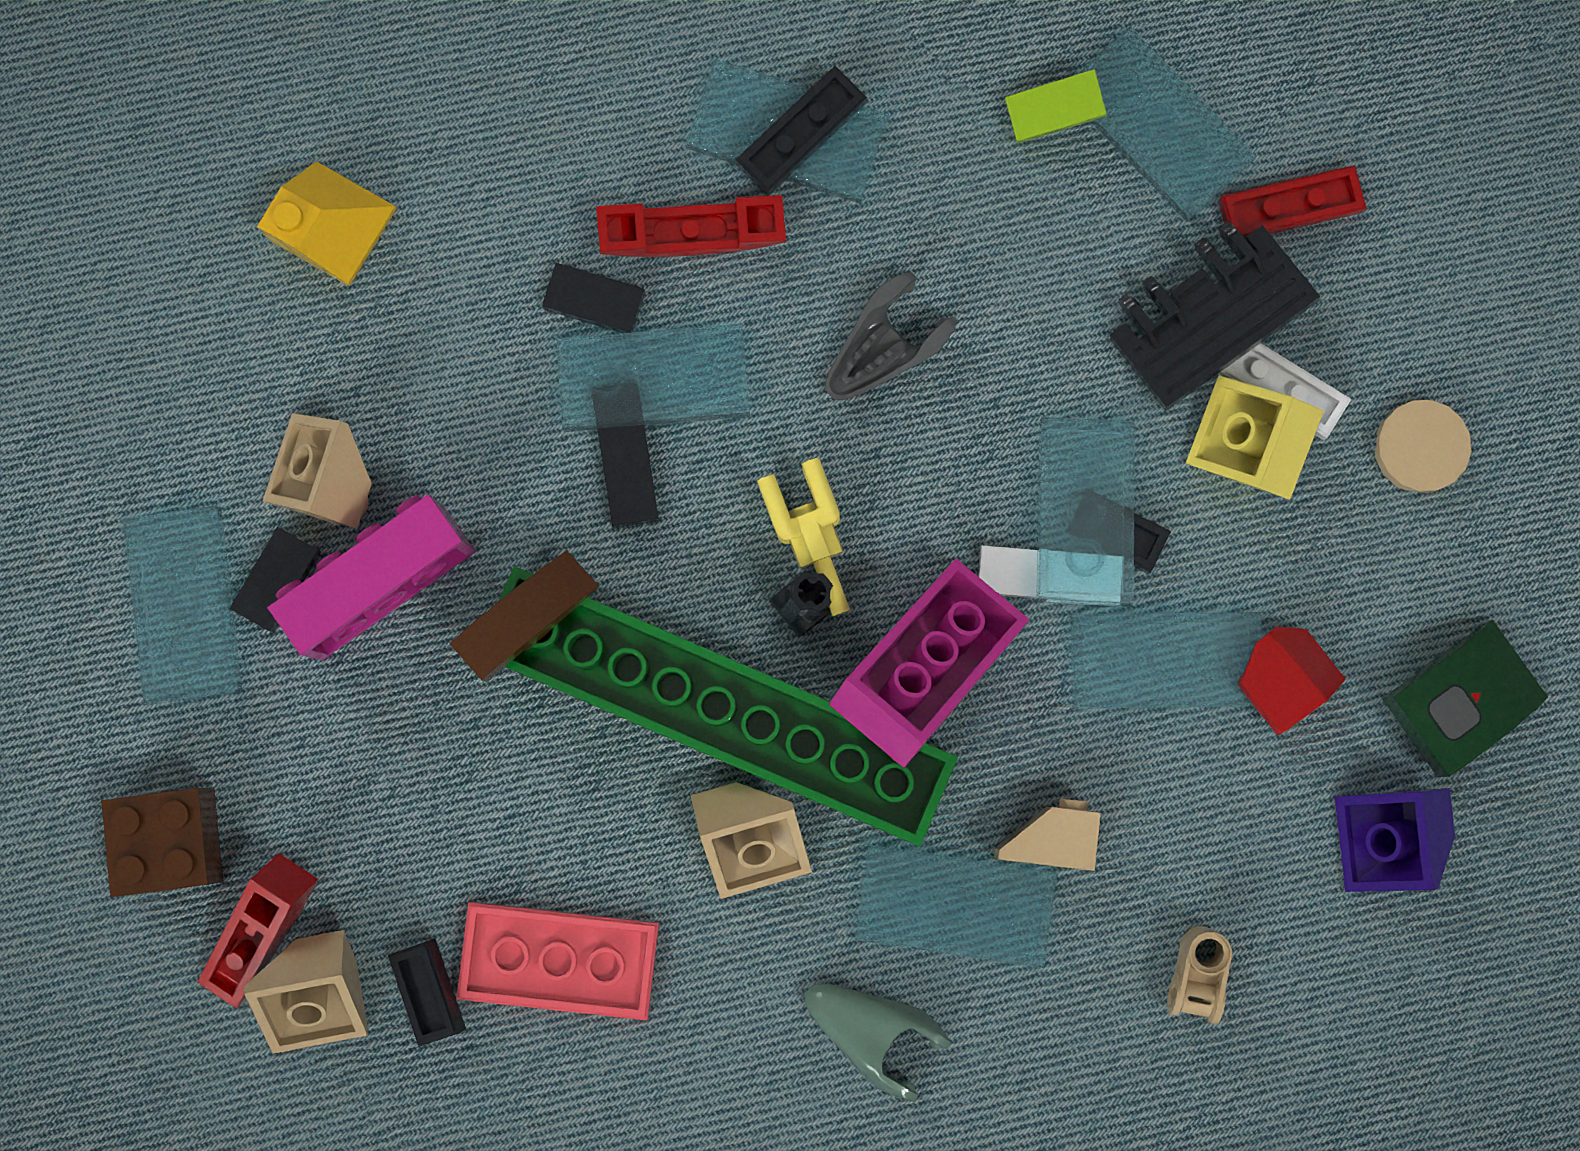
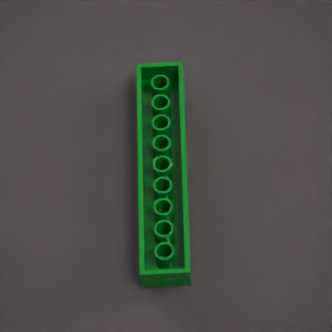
[498,566,958,847]

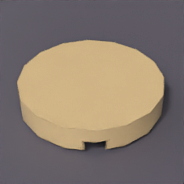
[1375,400,1471,493]

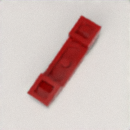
[596,195,786,257]

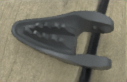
[825,272,958,400]

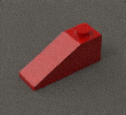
[197,853,319,1009]

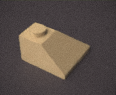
[263,413,372,529]
[690,782,812,899]
[244,930,368,1054]

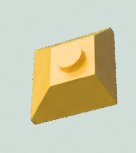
[257,161,397,286]

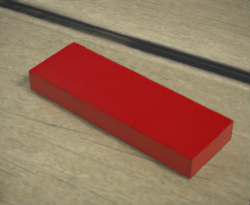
[1218,165,1367,239]

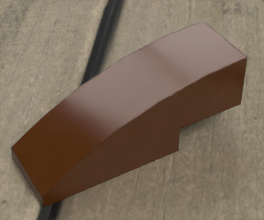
[449,550,600,682]

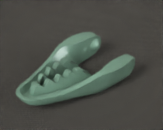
[804,984,951,1102]

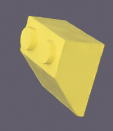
[1186,375,1324,500]

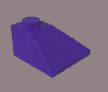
[1335,788,1455,892]

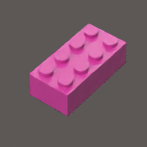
[267,494,476,661]
[829,559,1030,768]

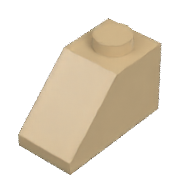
[993,798,1101,871]

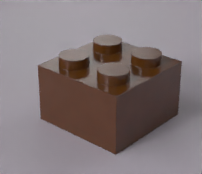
[101,787,224,898]

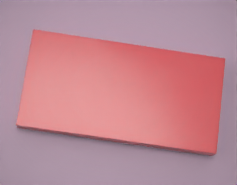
[456,902,659,1020]

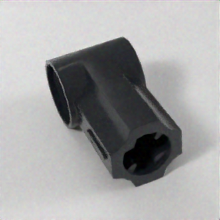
[769,570,833,638]

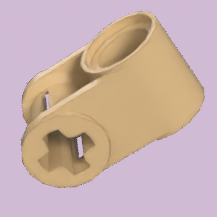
[1167,926,1232,1024]

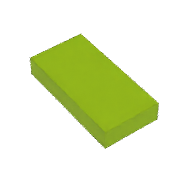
[1005,69,1107,144]

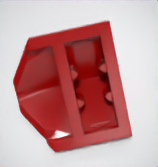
[1237,626,1346,736]

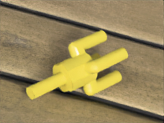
[757,457,850,616]

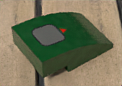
[1382,620,1548,777]

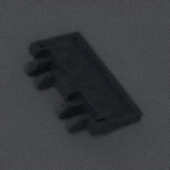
[1110,220,1320,411]

